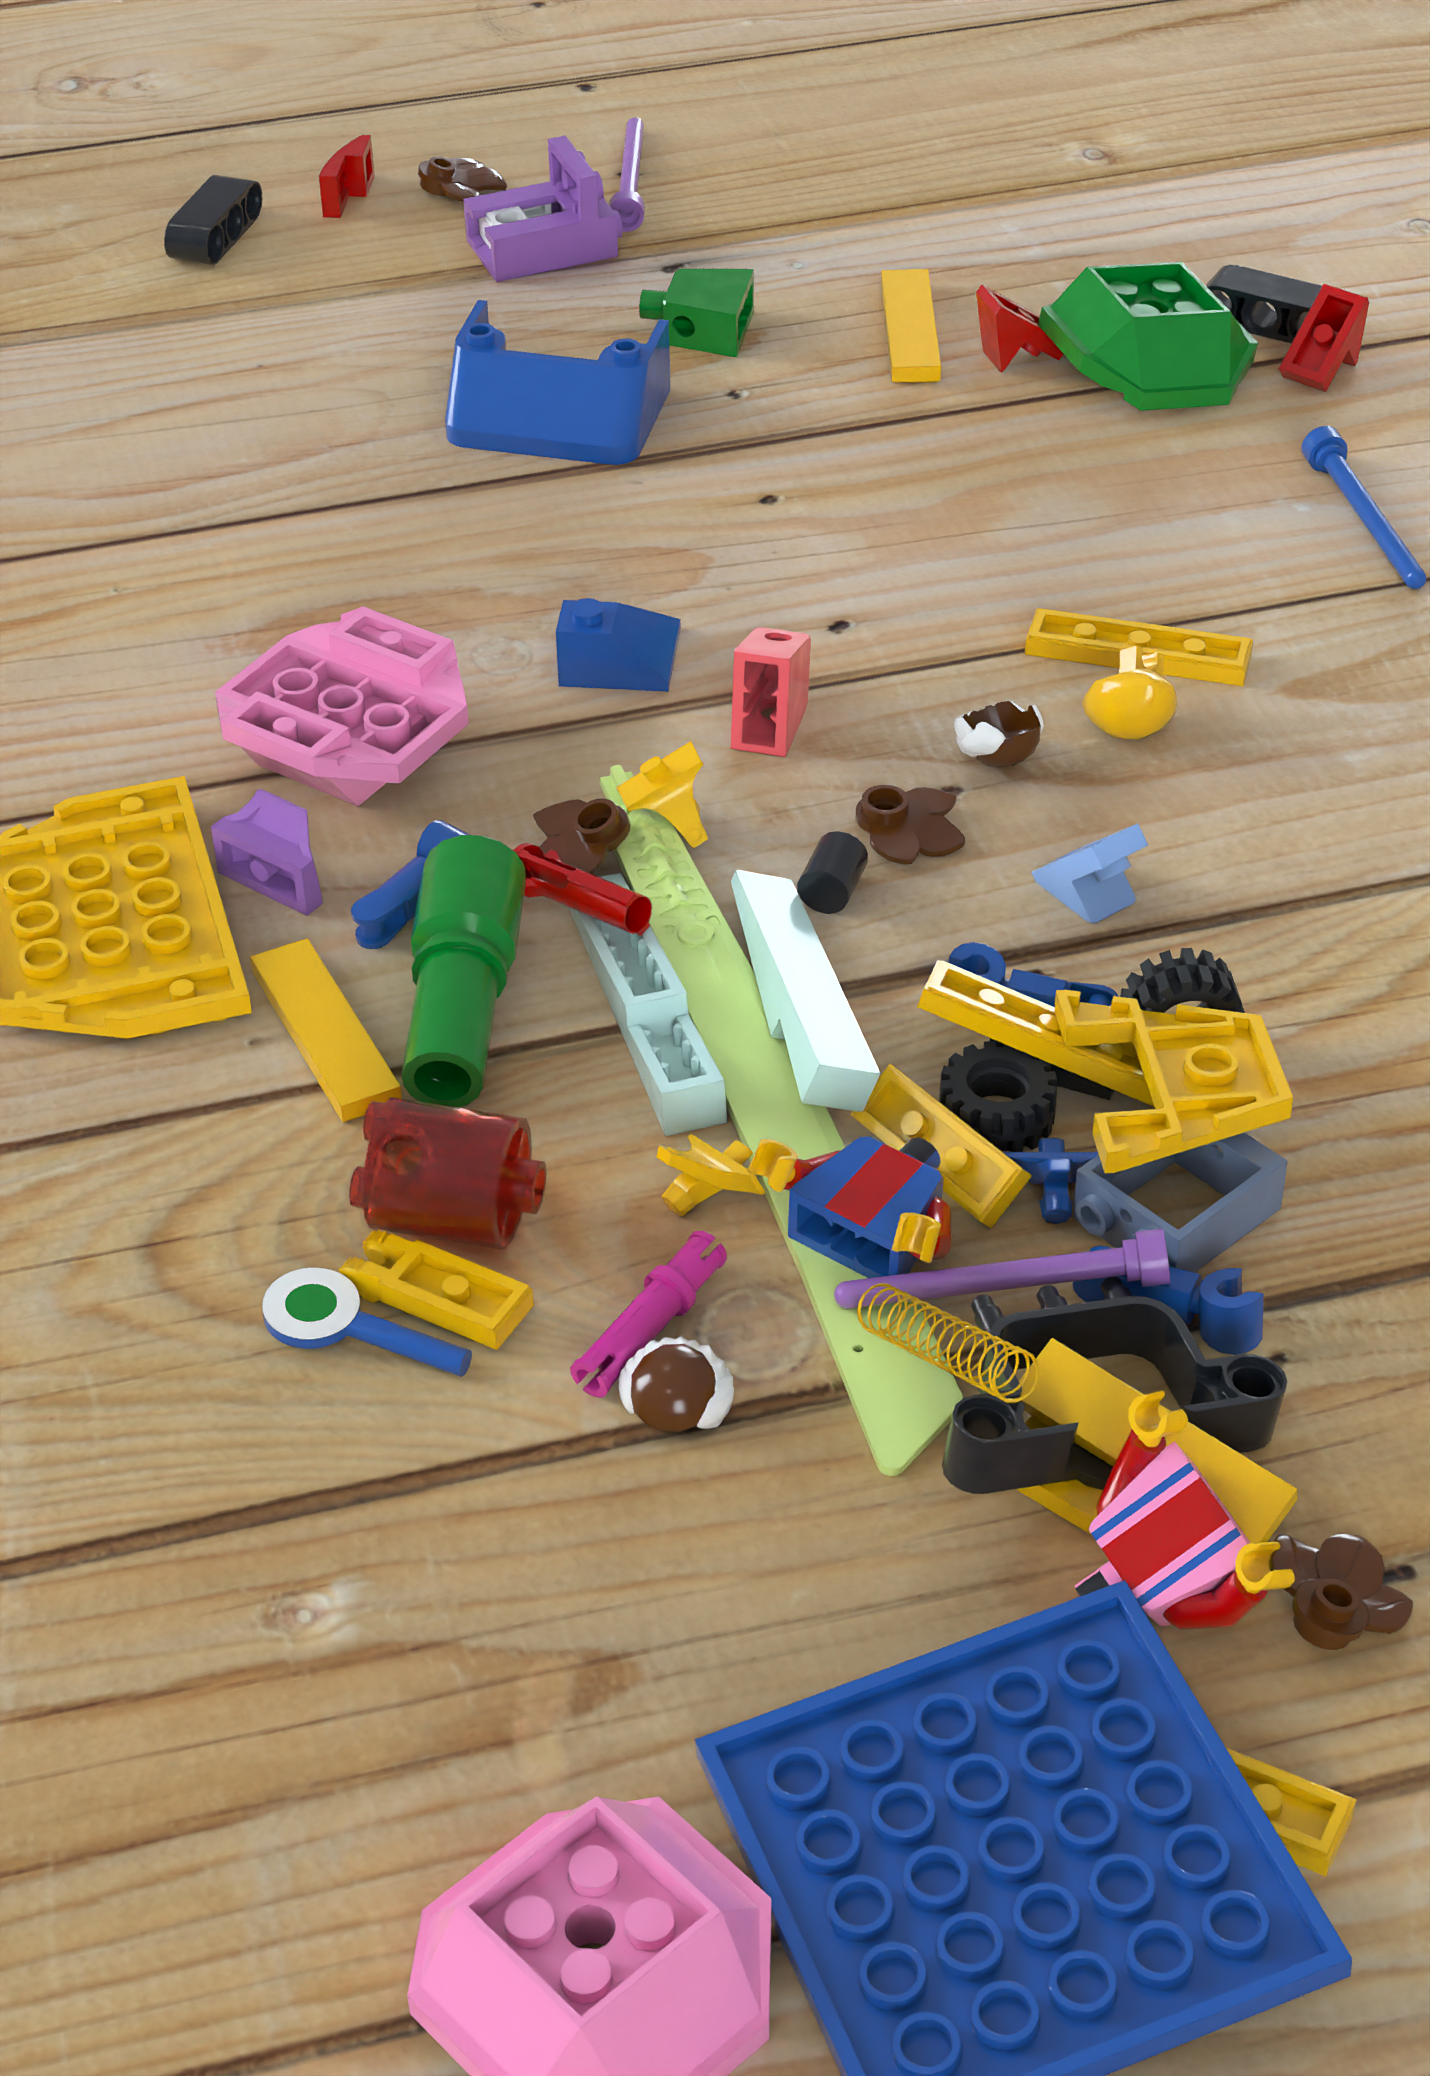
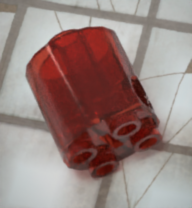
[349,1097,547,1249]

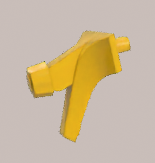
[616,741,708,848]
[656,1134,766,1217]

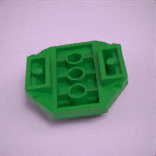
[1038,262,1258,411]

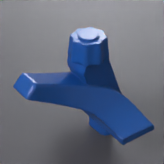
[1003,1138,1099,1224]

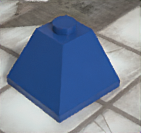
[556,598,681,692]

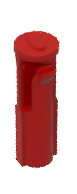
[513,843,652,936]

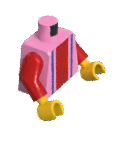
[1075,1390,1295,1630]

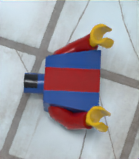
[747,1136,951,1278]

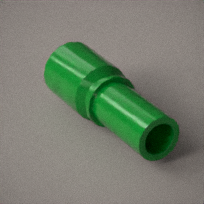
[402,835,526,1109]

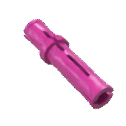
[570,1230,727,1398]

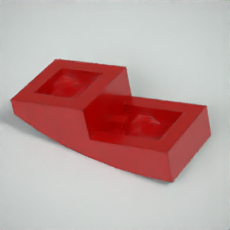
[319,135,375,218]

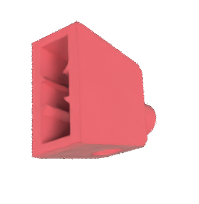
[731,627,811,757]

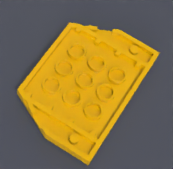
[0,776,252,1039]

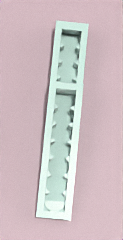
[731,870,881,1112]
[569,873,727,1137]

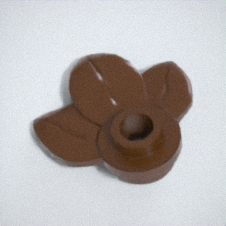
[418,156,507,202]
[855,785,965,865]
[533,798,631,874]
[1269,1533,1413,1650]

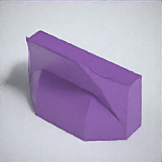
[211,789,323,916]

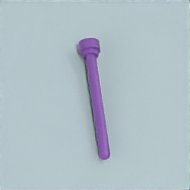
[609,117,645,232]
[834,1228,1170,1309]

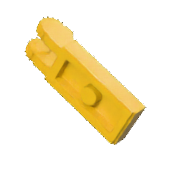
[338,1229,534,1350]

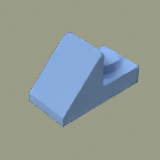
[1031,823,1148,923]

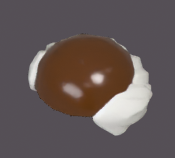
[954,701,1044,767]
[618,1336,734,1432]

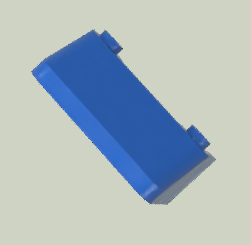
[445,300,671,465]

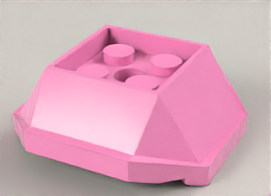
[215,607,469,806]
[407,1796,771,2076]

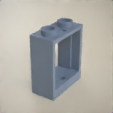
[1073,1132,1288,1273]

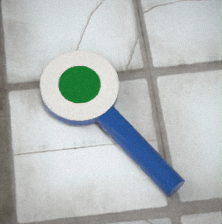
[262,1268,472,1377]

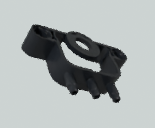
[942,1276,1288,1494]

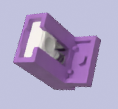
[463,136,623,282]

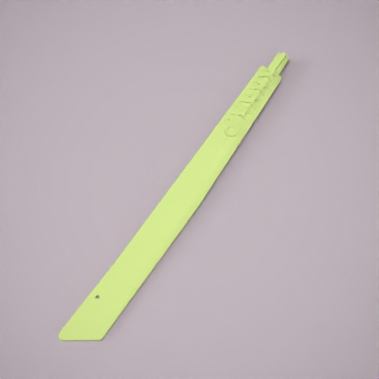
[599,765,963,1476]

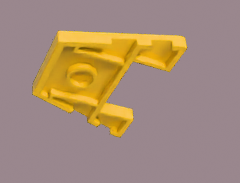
[1054,990,1293,1174]

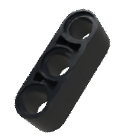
[164,175,263,265]
[1205,265,1323,344]

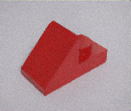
[976,284,1064,373]
[1279,284,1369,392]

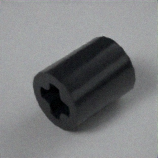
[797,831,868,914]

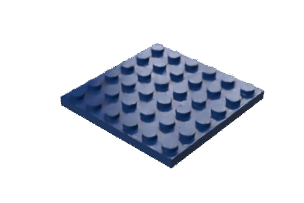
[695,1580,1352,2076]

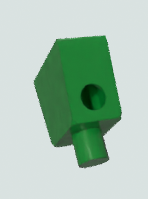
[639,269,754,357]

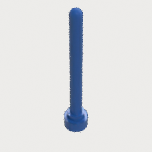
[1301,426,1426,589]

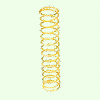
[857,1283,1039,1403]

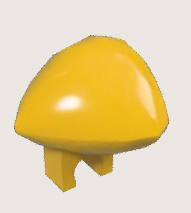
[1082,646,1178,740]

